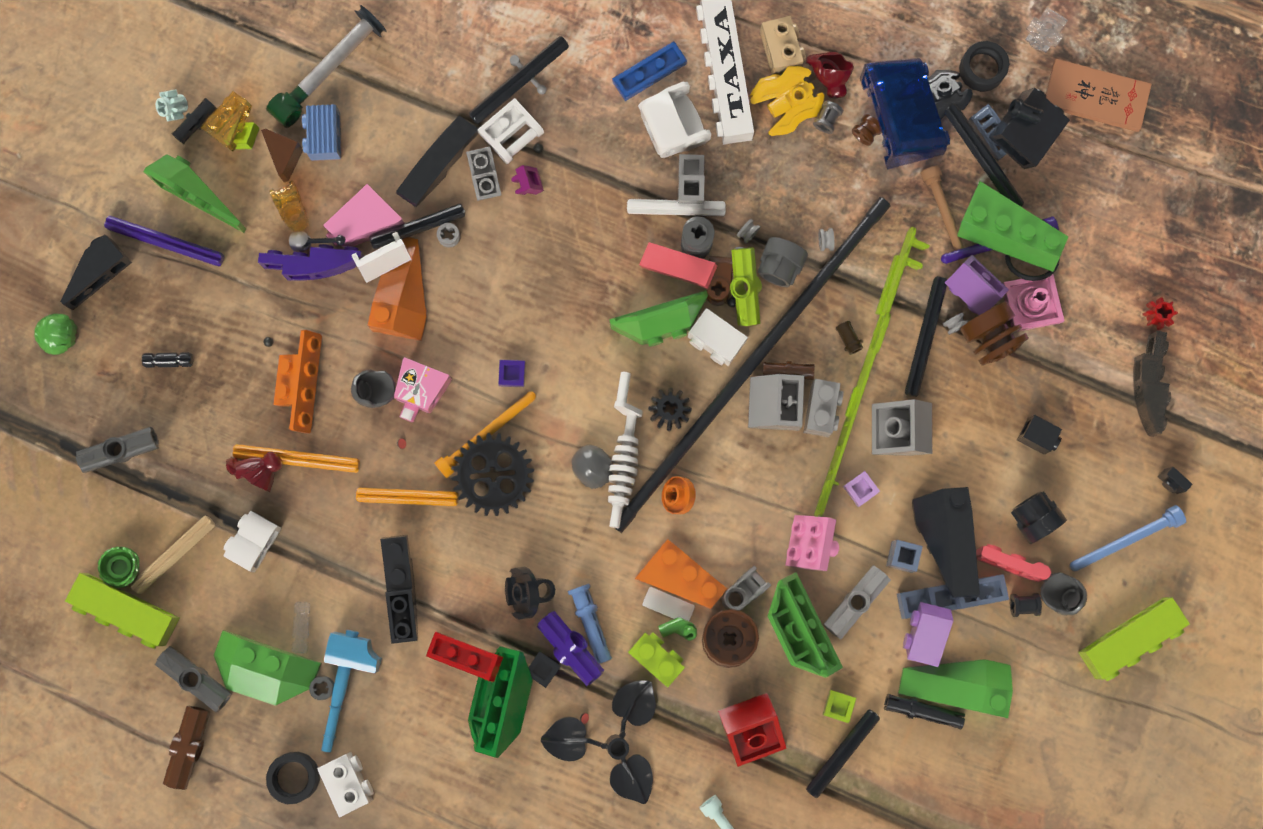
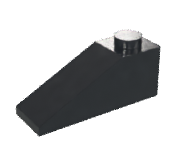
[60,234,132,310]

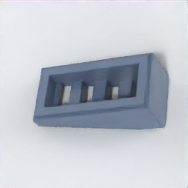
[968,104,1006,161]

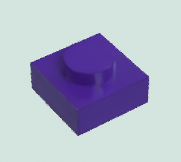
[498,360,526,387]

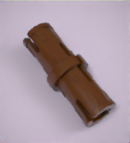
[763,361,815,380]

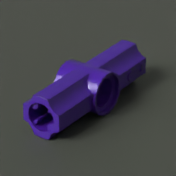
[537,611,604,686]

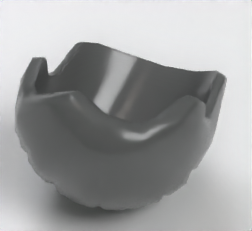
[351,369,395,408]
[571,445,614,489]
[1040,572,1087,616]

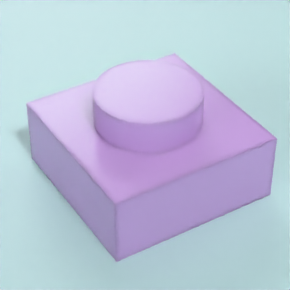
[843,471,880,507]

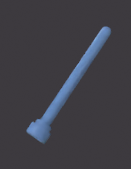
[1070,505,1186,571]

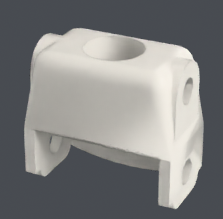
[638,81,711,158]

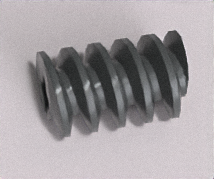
[681,216,715,259]

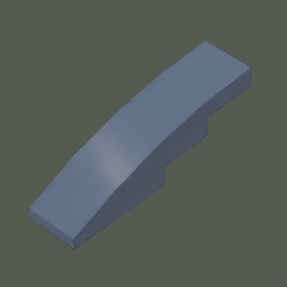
[897,574,1009,619]

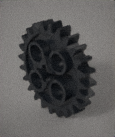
[450,433,534,516]

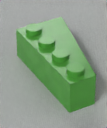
[957,181,1068,272]

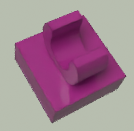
[511,165,544,195]

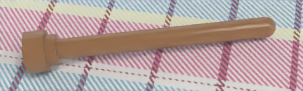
[920,165,968,266]

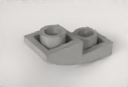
[466,147,502,201]

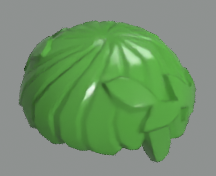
[34,314,77,355]
[98,547,140,588]

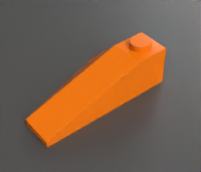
[367,237,427,341]

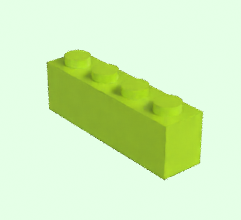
[65,573,180,649]
[1078,597,1190,681]

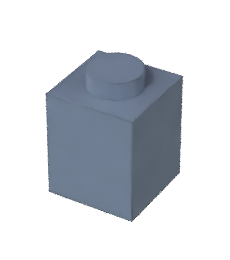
[886,540,923,573]

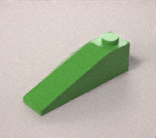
[143,154,246,233]
[898,659,1013,718]

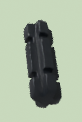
[142,352,193,368]

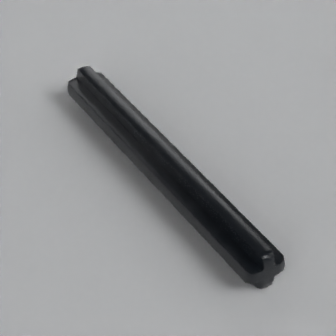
[469,36,569,124]
[944,104,1024,207]
[905,276,947,397]

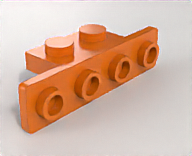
[273,330,322,434]

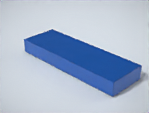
[612,41,687,101]

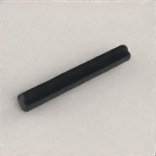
[369,204,465,249]
[806,709,880,798]

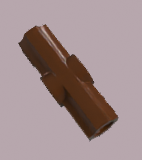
[163,706,210,790]

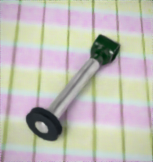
[266,5,387,128]

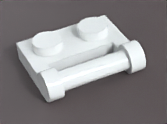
[478,98,544,164]

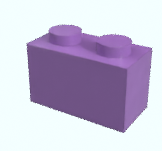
[945,255,1009,315]
[903,602,953,667]

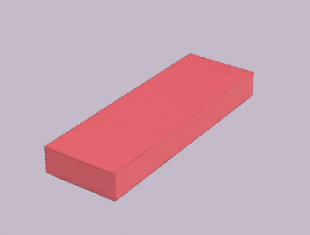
[639,242,717,289]

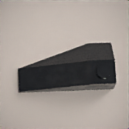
[912,487,980,598]

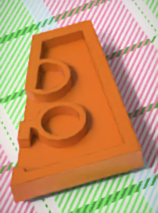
[635,539,727,609]

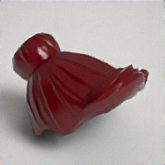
[805,51,854,99]
[226,452,283,492]

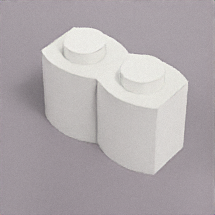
[224,511,281,572]

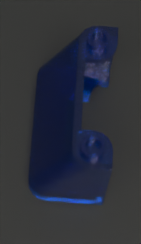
[860,58,950,170]

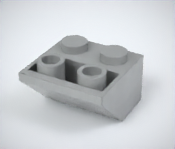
[748,374,804,431]

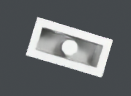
[688,308,748,366]

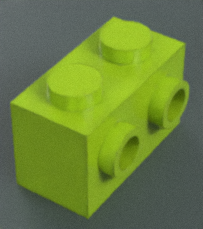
[628,632,685,688]

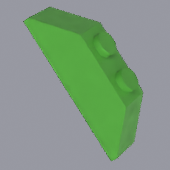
[609,290,708,347]
[768,572,843,678]
[214,630,321,706]

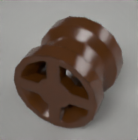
[852,114,884,146]

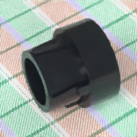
[1011,491,1067,544]

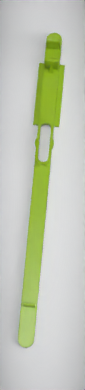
[814,227,930,517]

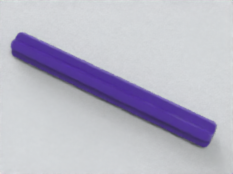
[104,216,224,267]

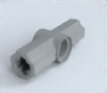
[823,565,891,640]

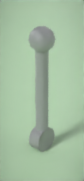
[510,55,547,95]

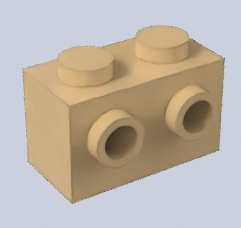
[760,16,806,76]

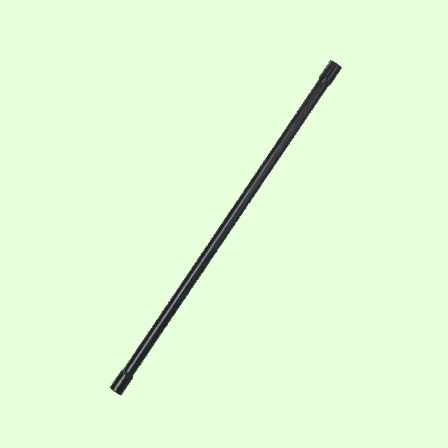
[615,197,891,534]

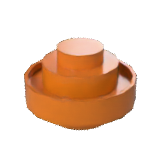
[662,476,696,515]

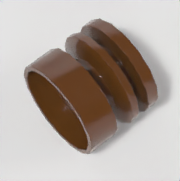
[960,301,1029,366]
[702,609,759,668]

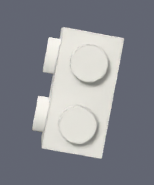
[317,752,374,817]

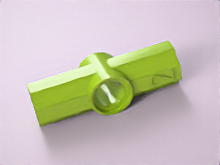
[730,248,762,326]

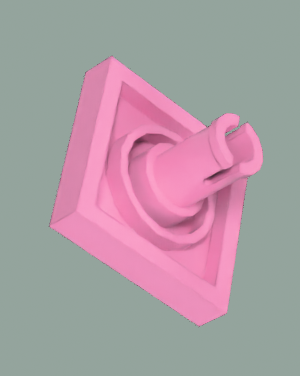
[1003,274,1065,332]
[785,515,839,571]

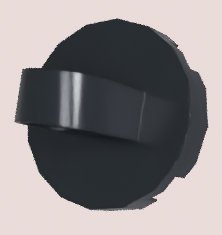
[505,567,556,620]

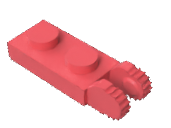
[976,544,1052,582]

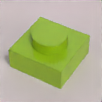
[227,122,259,149]
[822,690,856,723]

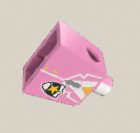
[394,357,452,423]

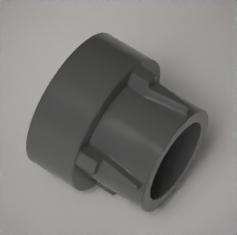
[757,237,808,287]

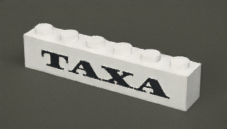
[696,0,754,145]

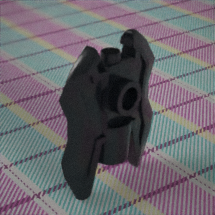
[896,70,973,125]

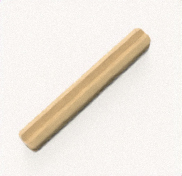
[130,516,215,594]

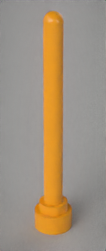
[434,391,536,478]

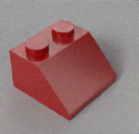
[718,693,787,767]

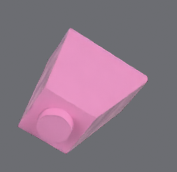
[323,184,405,247]

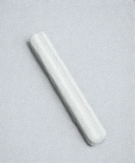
[627,199,726,216]

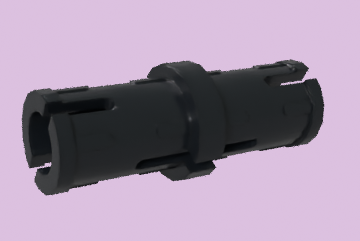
[171,98,217,145]

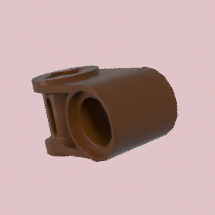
[707,255,733,306]

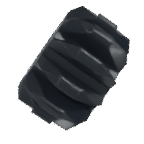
[648,388,692,432]

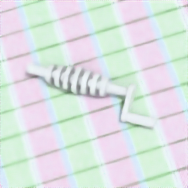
[608,372,643,528]

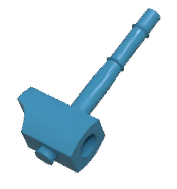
[321,630,382,752]

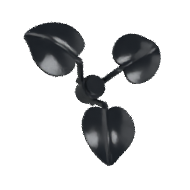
[541,680,656,804]

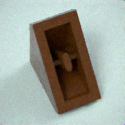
[261,129,303,183]

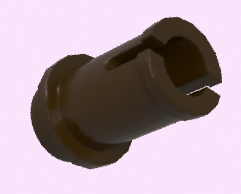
[835,321,863,355]

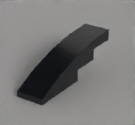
[396,116,478,207]

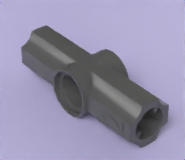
[76,427,159,473]
[155,646,232,712]

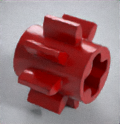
[1142,297,1178,330]

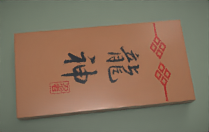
[1046,59,1152,132]

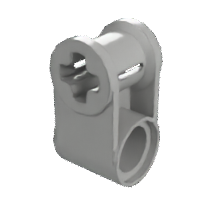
[722,565,771,611]

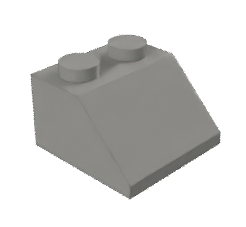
[872,399,933,456]

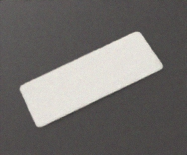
[642,587,695,621]

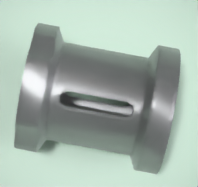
[813,101,844,134]

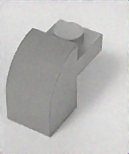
[678,154,705,204]

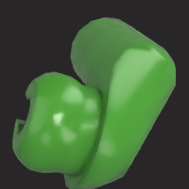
[658,617,697,641]

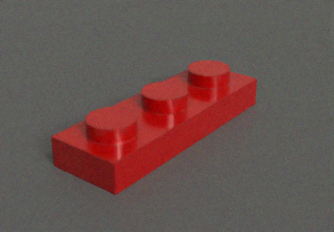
[426,632,503,682]

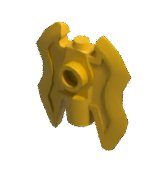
[750,66,824,136]

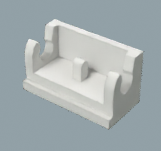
[351,232,411,283]

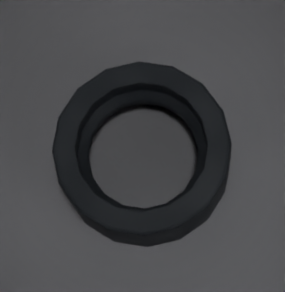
[959,41,1010,92]
[266,752,320,805]

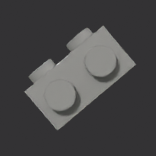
[803,379,843,437]

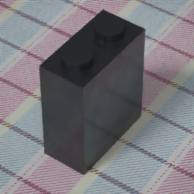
[989,88,1070,169]

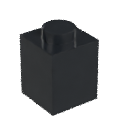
[1017,415,1062,455]

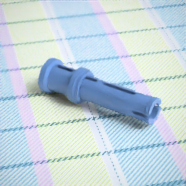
[567,584,612,663]

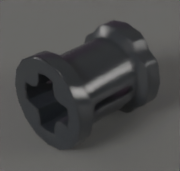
[1010,593,1042,617]

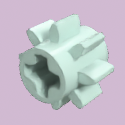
[155,89,188,121]

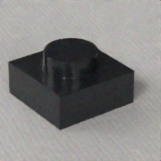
[1158,467,1193,494]
[528,651,561,688]

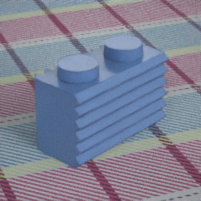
[302,104,341,161]

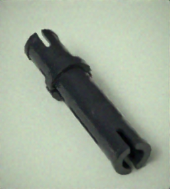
[884,694,965,730]

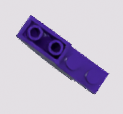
[258,244,364,281]

